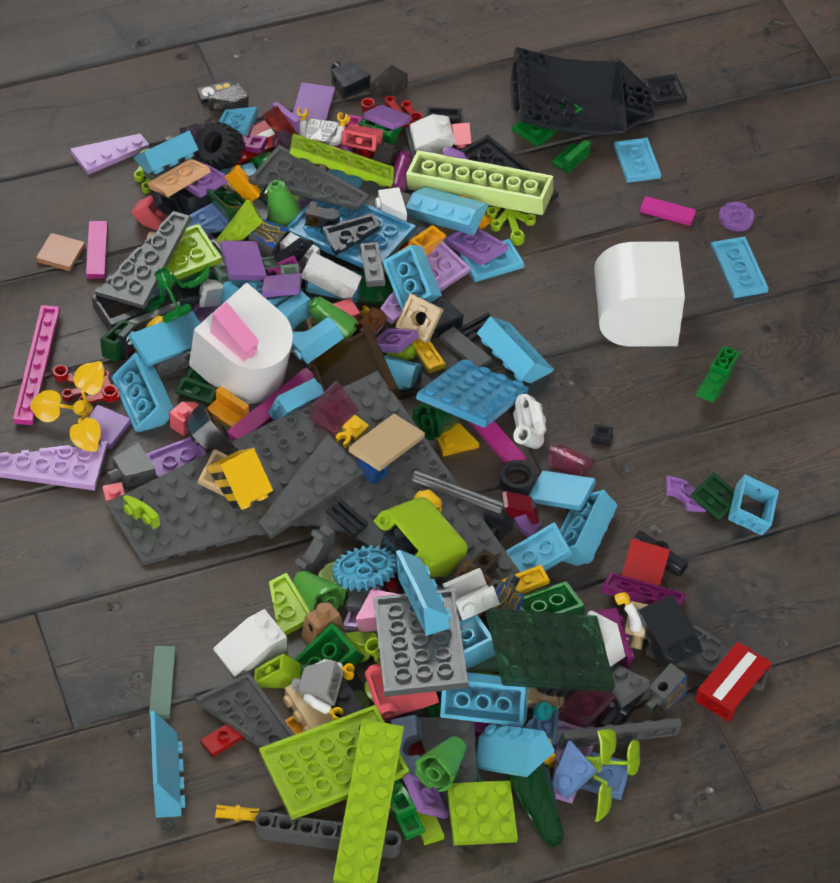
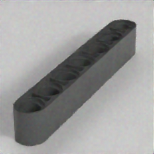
[255,812,401,858]

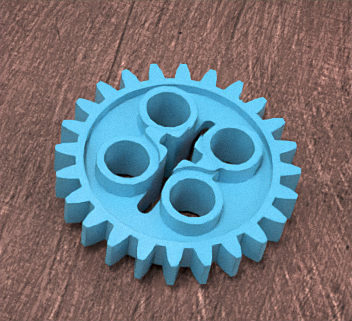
[332,545,397,592]

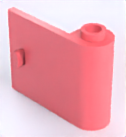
[365,664,439,720]

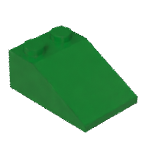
[294,622,365,678]

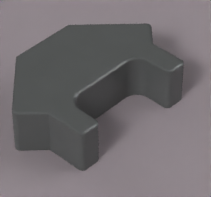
[295,524,335,573]

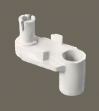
[513,394,546,449]

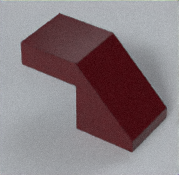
[502,491,539,525]

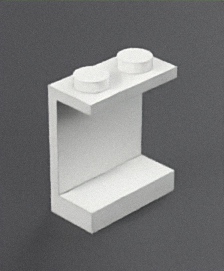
[443,568,500,621]

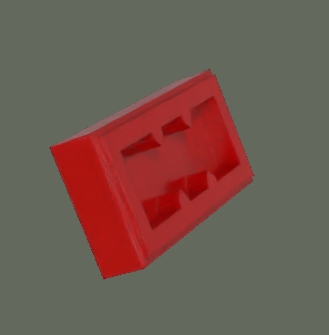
[200,724,244,758]

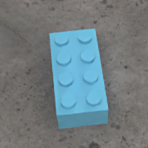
[440,672,529,727]

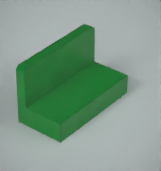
[552,140,590,174]

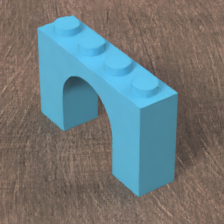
[276,291,344,364]

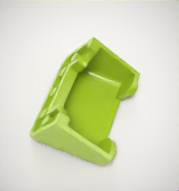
[374,497,468,577]

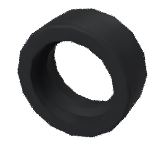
[499,460,536,496]

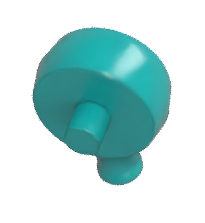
[534,702,557,721]

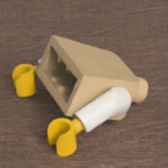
[615,592,648,650]

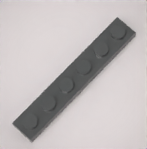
[558,718,682,749]

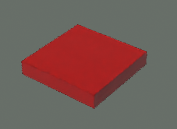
[622,538,671,586]

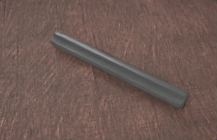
[412,470,504,513]

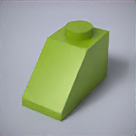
[254,653,301,689]

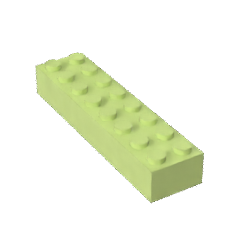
[406,150,553,215]

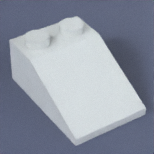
[213,609,287,678]

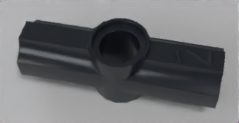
[634,531,688,577]
[596,692,644,728]

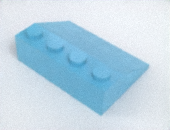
[150,711,185,818]

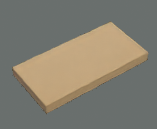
[349,414,425,471]

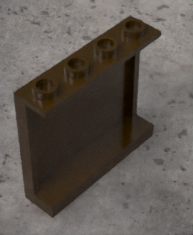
[308,324,400,397]

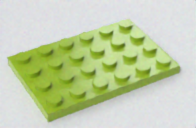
[259,705,409,820]

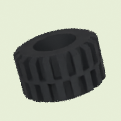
[196,121,244,170]

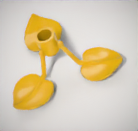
[30,361,104,452]

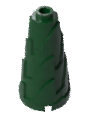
[412,402,464,440]
[508,762,565,847]

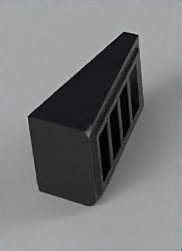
[275,238,314,262]

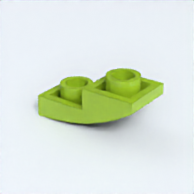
[123,495,160,529]

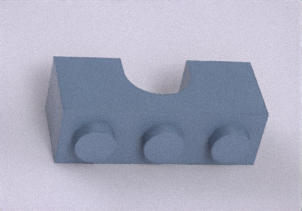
[391,715,423,785]

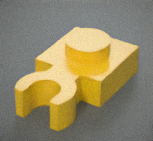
[336,415,369,448]

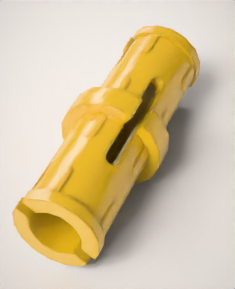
[215,804,260,822]

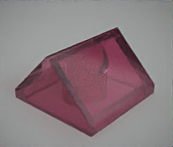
[311,381,359,436]
[547,444,595,477]
[558,684,615,728]

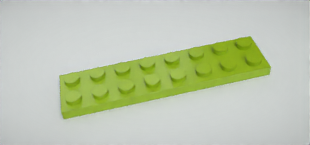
[333,719,404,883]

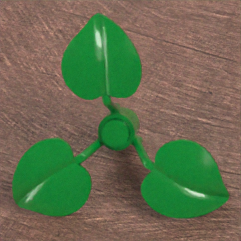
[144,265,210,323]

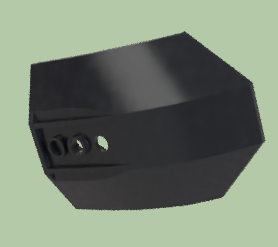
[510,47,655,136]

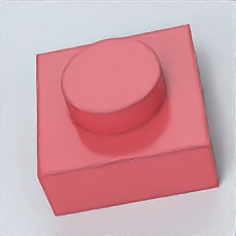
[103,482,125,503]

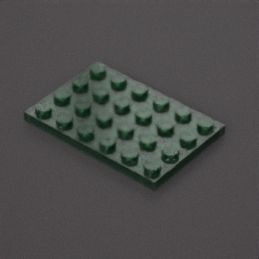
[486,609,615,691]

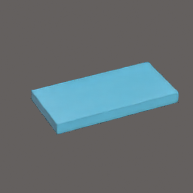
[710,237,769,298]
[129,311,201,367]

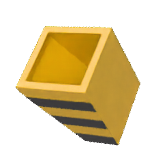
[207,448,273,510]

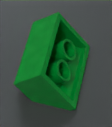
[517,581,585,633]

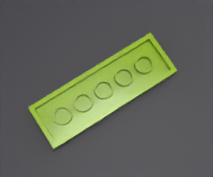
[290,133,394,187]

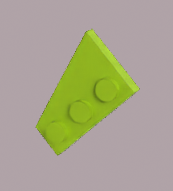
[216,199,263,244]
[269,573,310,635]

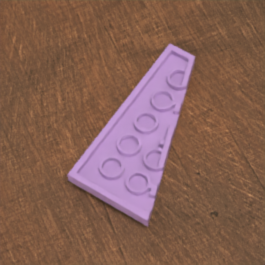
[380,241,471,325]
[0,441,108,491]

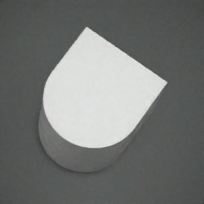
[594,242,685,346]
[189,283,293,404]

